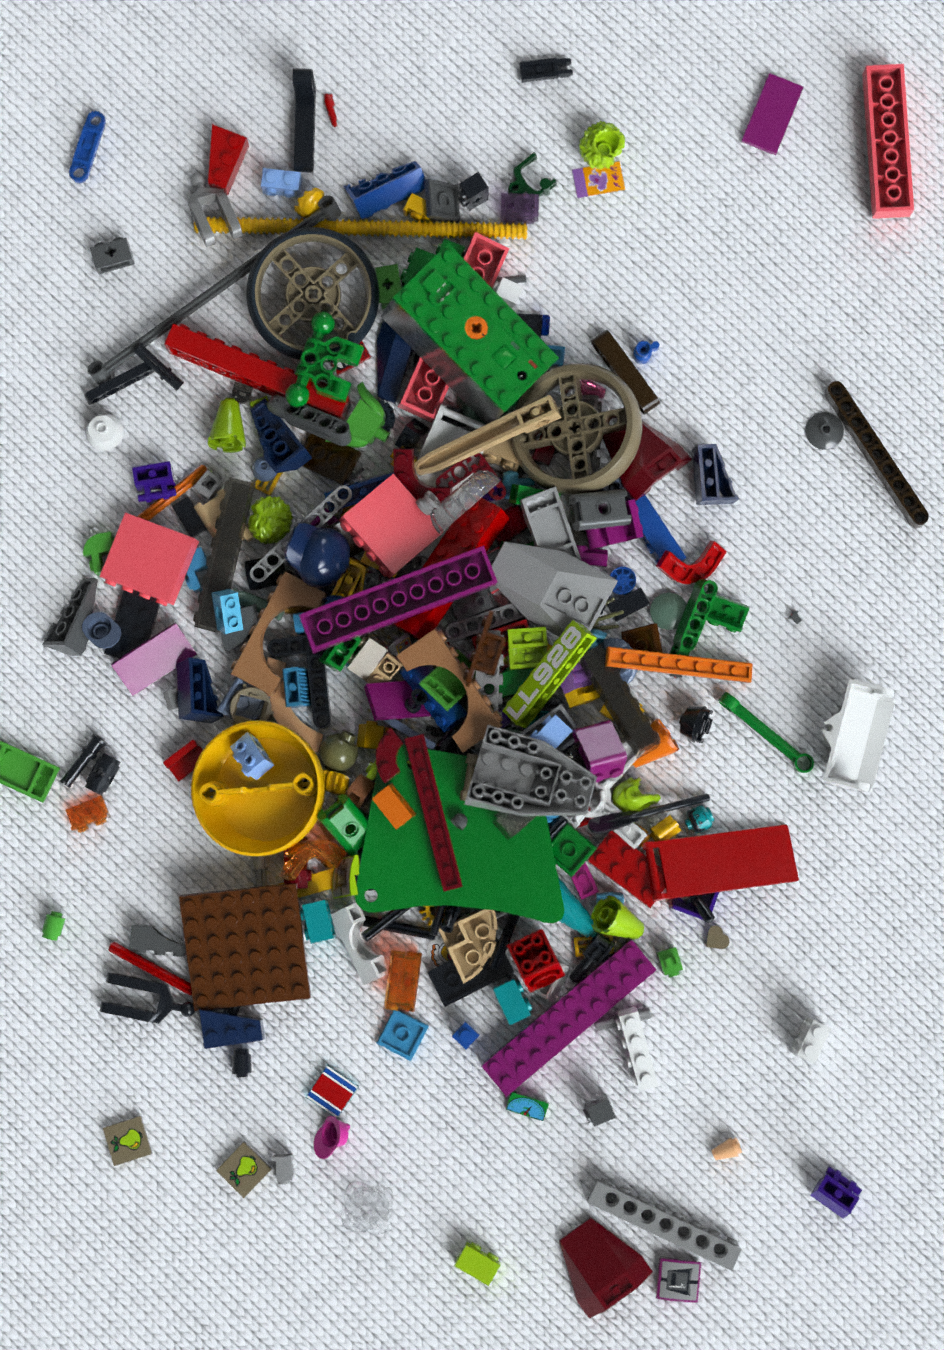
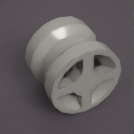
[416,491,440,515]

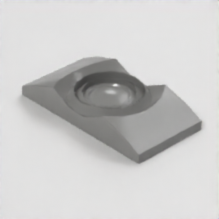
[520,486,581,559]

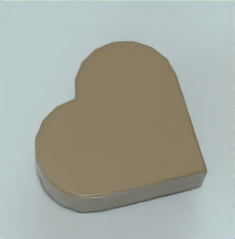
[706,925,730,949]

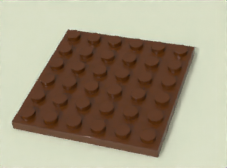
[179,882,311,1011]

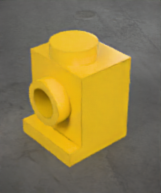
[403,193,431,221]

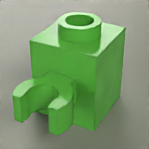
[656,947,683,978]

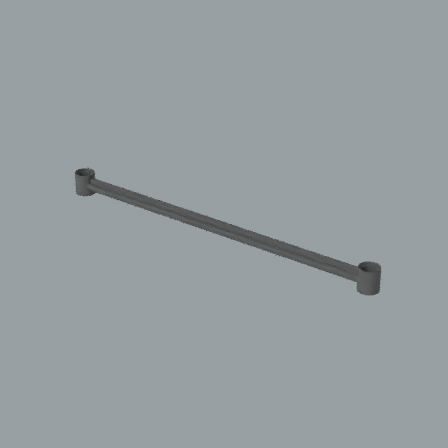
[88,195,341,385]

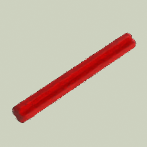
[108,942,192,995]

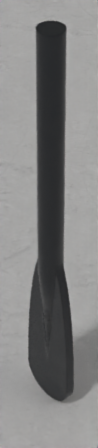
[588,794,710,834]

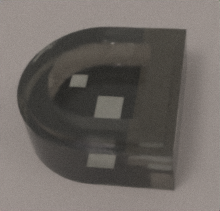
[232,382,254,404]

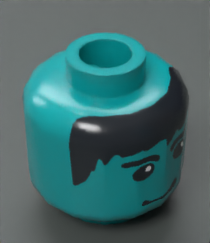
[684,805,714,834]

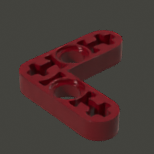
[435,453,506,501]

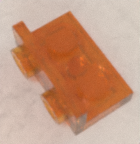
[66,795,111,833]

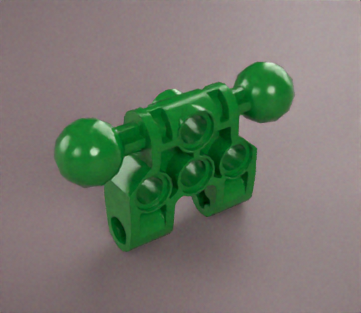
[285,311,364,407]

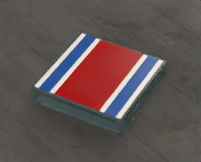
[305,1064,359,1119]

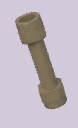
[460,753,479,801]

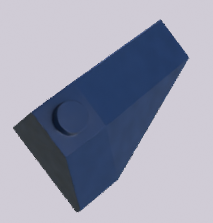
[377,322,413,404]
[250,398,312,473]

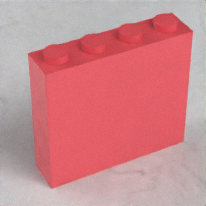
[339,474,444,579]
[100,512,199,606]

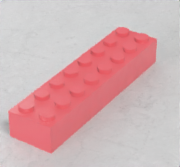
[862,64,914,219]

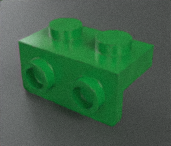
[706,594,750,633]

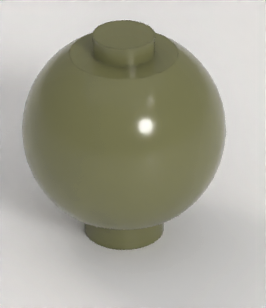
[320,729,358,772]

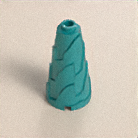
[558,877,597,938]

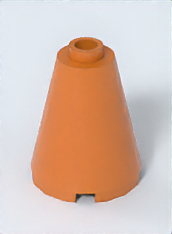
[631,718,679,768]

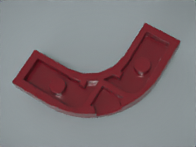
[393,448,453,507]

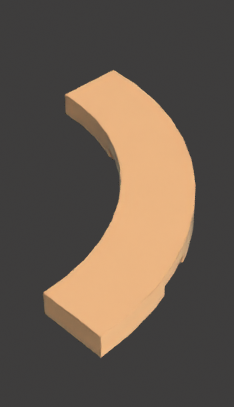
[265,657,324,753]

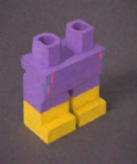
[561,660,602,708]

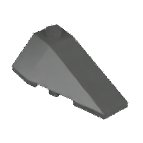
[42,578,98,656]

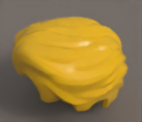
[294,188,324,218]

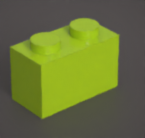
[454,1242,501,1286]

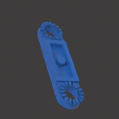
[69,111,106,183]

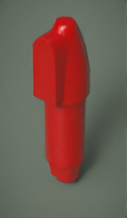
[324,94,337,127]

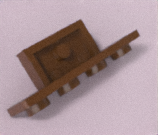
[463,610,506,687]

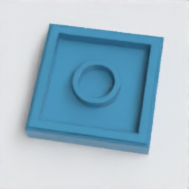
[377,1008,429,1061]

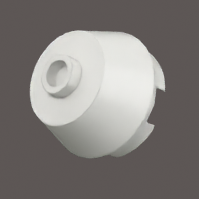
[86,414,124,451]

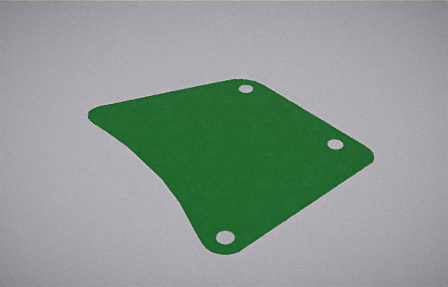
[354,745,564,923]

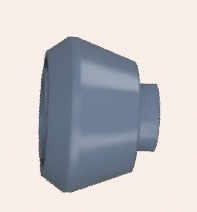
[252,456,277,482]

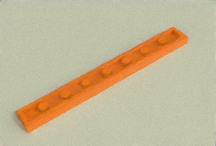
[605,647,753,683]

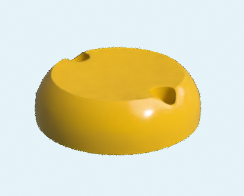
[191,721,325,856]

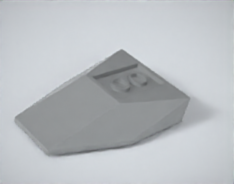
[491,541,618,637]
[465,725,597,816]

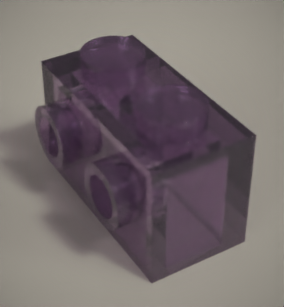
[501,193,539,224]

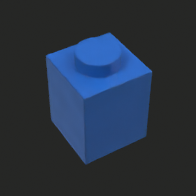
[452,1021,480,1050]

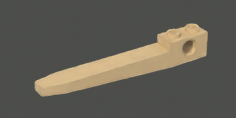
[414,395,562,476]

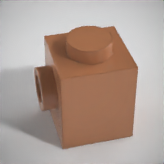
[346,774,375,809]

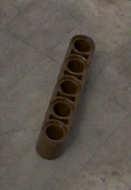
[591,330,660,415]

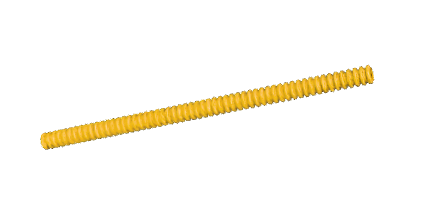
[194,216,527,240]

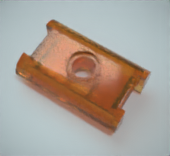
[383,950,422,1012]

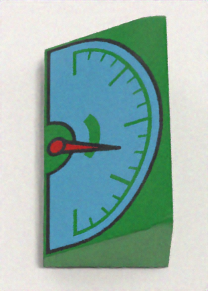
[506,1091,549,1121]

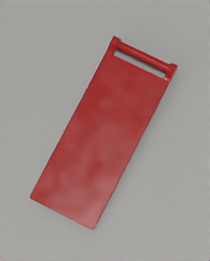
[642,825,799,901]

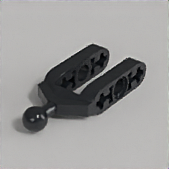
[99,972,195,1024]

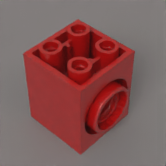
[507,928,565,993]

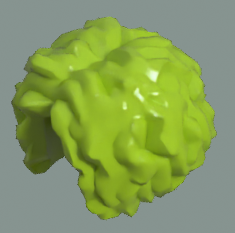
[578,121,625,169]
[248,496,293,544]

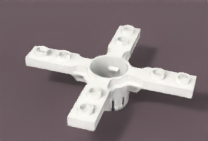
[551,739,648,849]

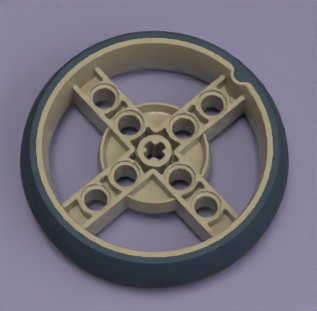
[246,227,380,362]

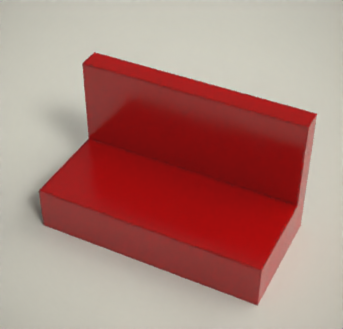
[162,739,203,782]

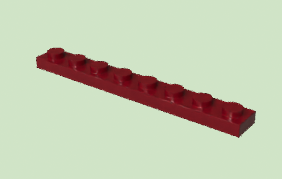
[405,734,463,891]

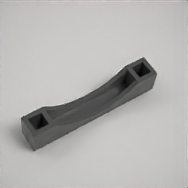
[129,925,186,957]

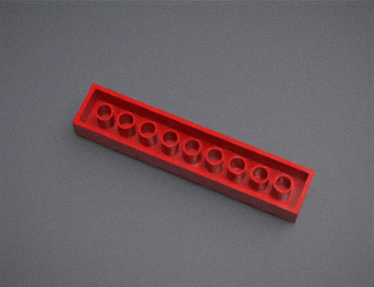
[164,323,351,420]

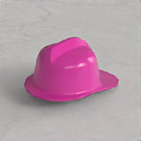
[314,1116,350,1159]

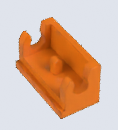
[372,784,416,829]

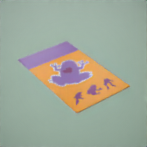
[572,161,625,198]

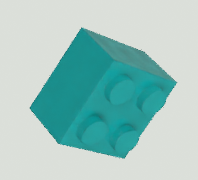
[300,900,336,943]
[493,978,533,1025]

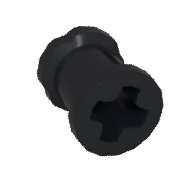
[404,689,428,714]

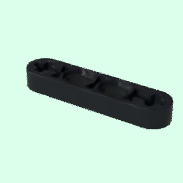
[84,362,154,405]

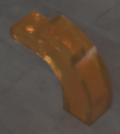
[280,840,347,880]

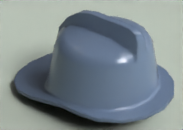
[82,612,121,649]

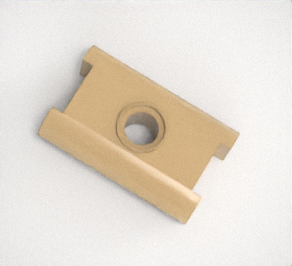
[194,489,254,556]

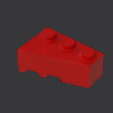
[208,124,249,196]

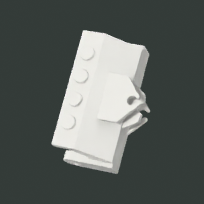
[822,679,896,793]

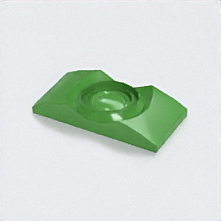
[419,649,476,711]
[0,740,60,803]

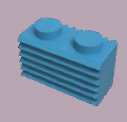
[282,667,311,708]

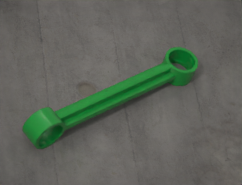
[718,692,814,773]

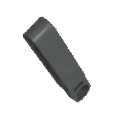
[267,395,352,446]

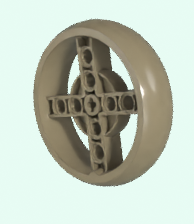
[511,363,642,495]

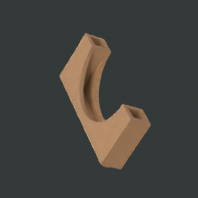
[231,572,328,696]
[397,629,503,752]

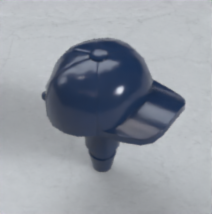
[284,523,350,589]

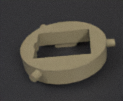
[229,683,274,725]

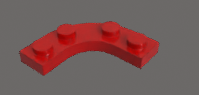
[656,540,726,584]

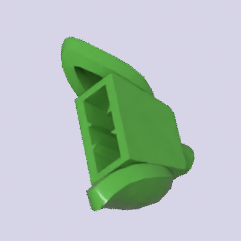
[325,381,390,448]

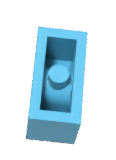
[212,589,243,634]

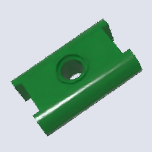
[317,794,368,856]

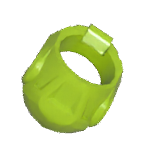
[612,777,661,812]

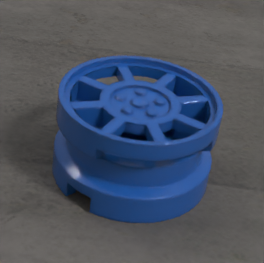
[610,567,636,595]

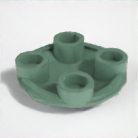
[650,592,687,630]

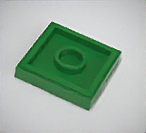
[551,823,597,877]

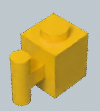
[356,721,393,749]
[650,815,681,841]

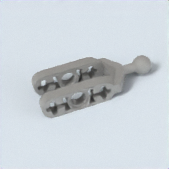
[187,173,243,247]

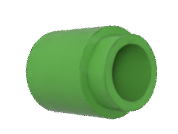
[41,911,65,941]

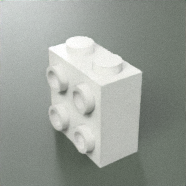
[790,1017,831,1064]

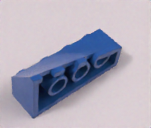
[343,161,426,220]

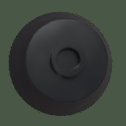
[679,706,713,743]

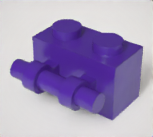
[132,461,177,503]
[810,1166,862,1219]

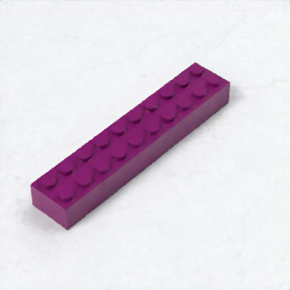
[299,546,498,654]
[481,939,657,1097]

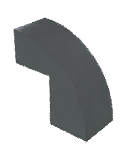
[220,604,257,651]

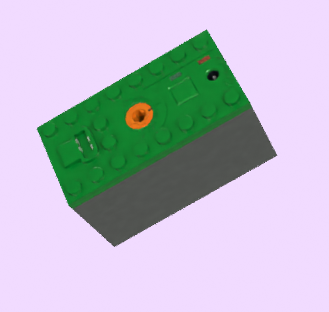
[381,243,559,425]

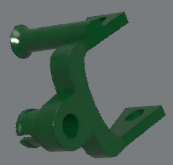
[508,152,557,199]

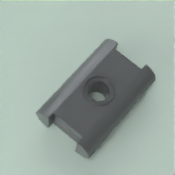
[569,489,631,531]

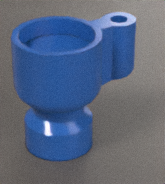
[633,341,660,364]

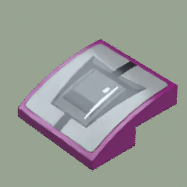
[655,1258,701,1303]

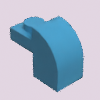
[185,547,210,593]

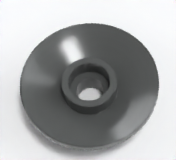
[806,412,844,450]

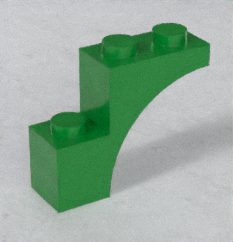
[400,238,465,287]

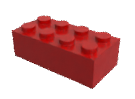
[587,831,666,908]

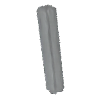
[594,1007,651,1031]

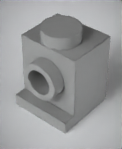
[193,470,224,501]
[272,1154,294,1184]

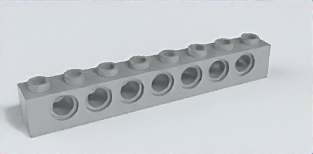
[587,1178,742,1271]

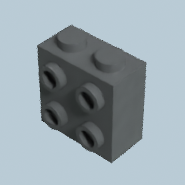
[451,588,497,621]

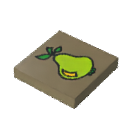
[103,1116,152,1166]
[216,1141,272,1198]

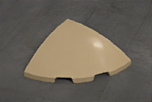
[438,909,498,984]

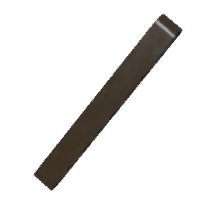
[825,381,929,528]

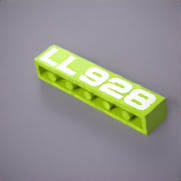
[502,620,597,728]

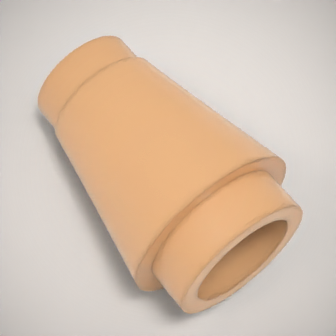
[712,1138,742,1161]

